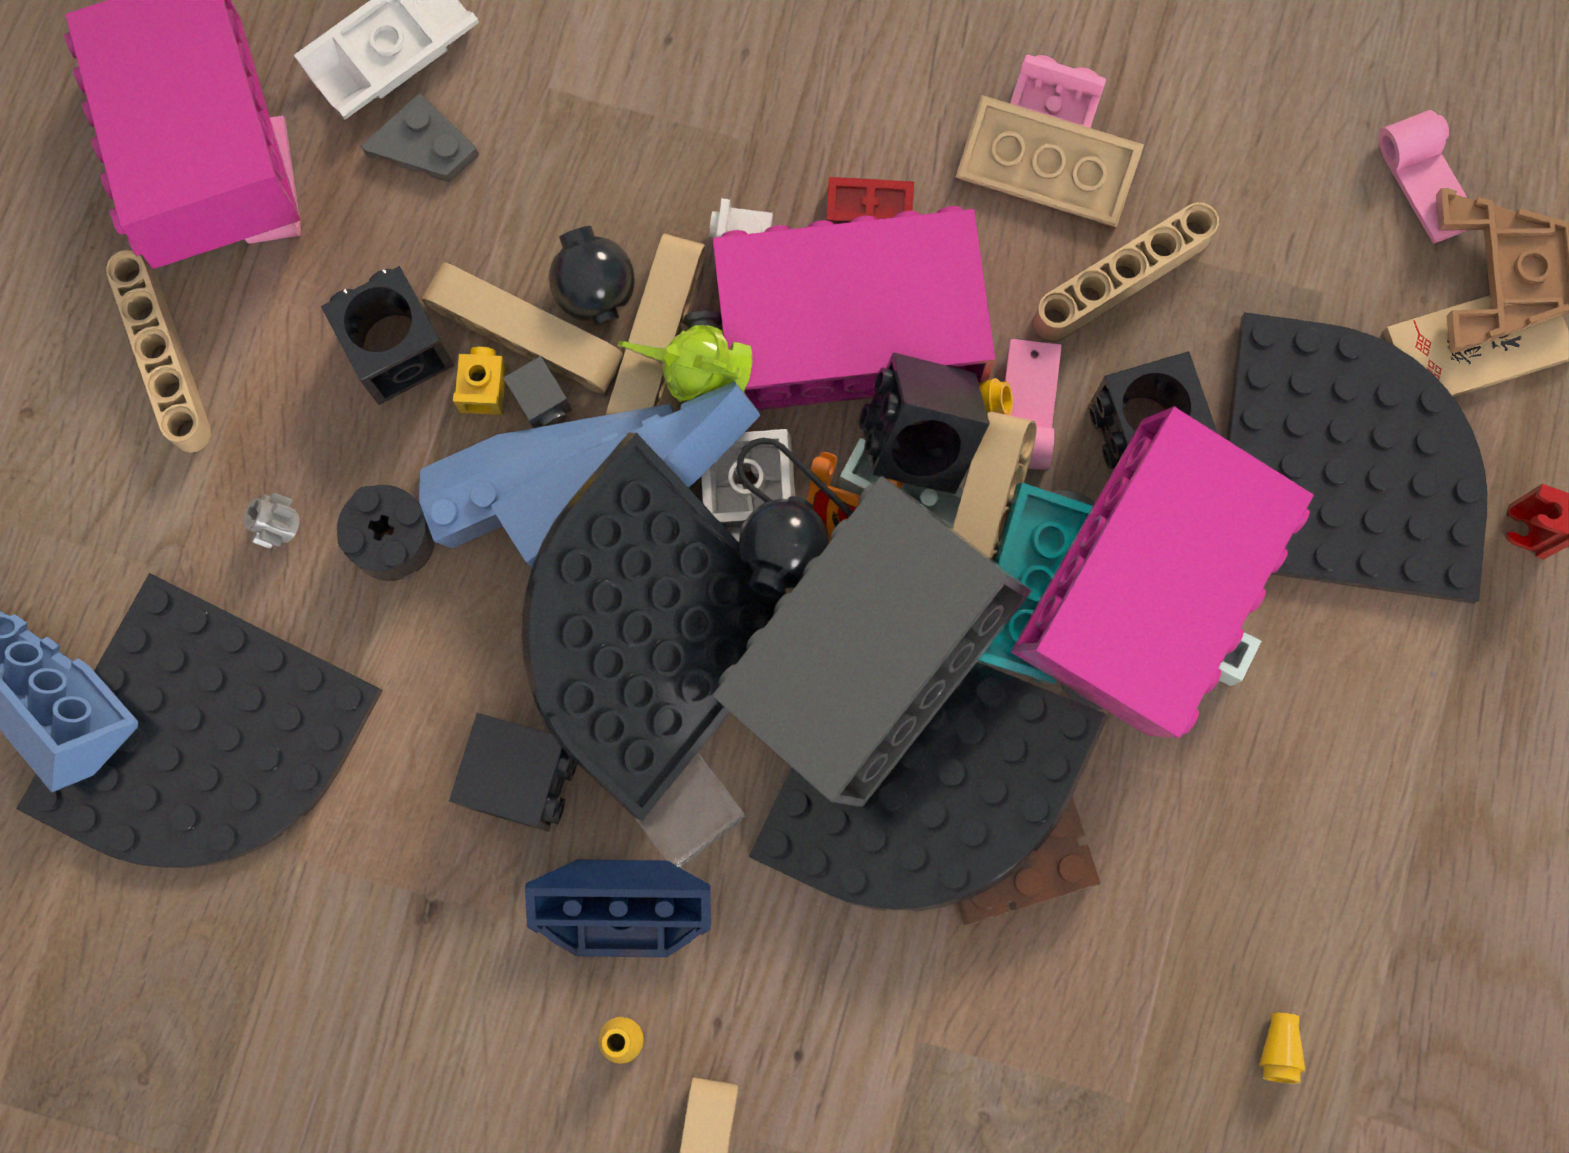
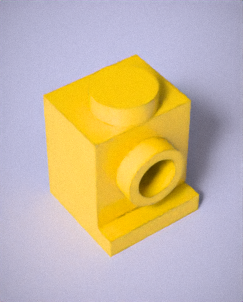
[453,347,507,415]

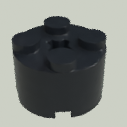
[337,485,435,581]

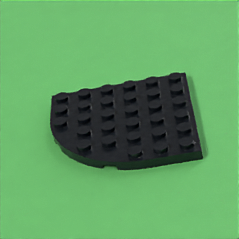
[1227,312,1488,604]
[522,432,787,821]
[16,573,383,868]
[749,662,1108,911]

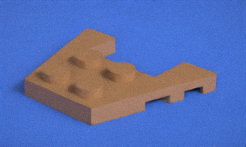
[1436,188,1569,353]

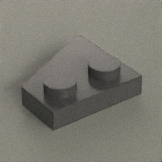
[361,93,479,182]

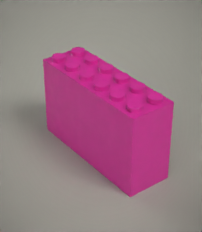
[64,0,301,269]
[713,206,995,411]
[1011,407,1314,738]

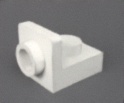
[709,198,773,237]

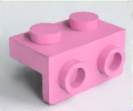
[1010,55,1106,128]

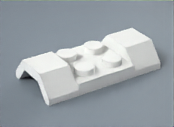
[294,0,479,120]

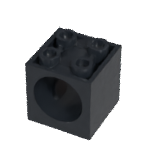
[321,266,455,405]
[1088,351,1218,469]
[859,352,990,494]
[449,713,578,832]

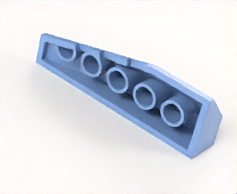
[491,381,760,568]
[419,404,674,549]
[0,611,138,792]

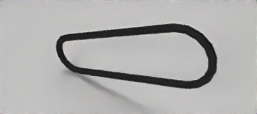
[736,437,853,517]

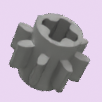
[243,492,300,549]

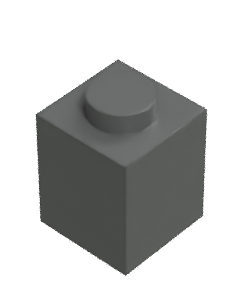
[503,356,572,428]

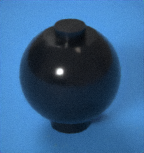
[549,226,635,326]
[739,496,830,599]

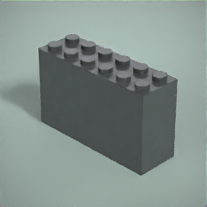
[712,476,1032,807]

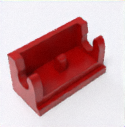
[826,177,914,222]
[1505,484,1569,560]

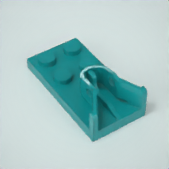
[978,483,1093,684]

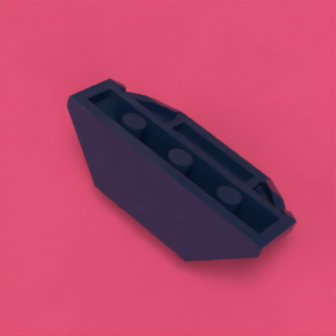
[525,859,711,957]

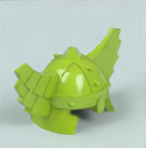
[617,325,752,402]

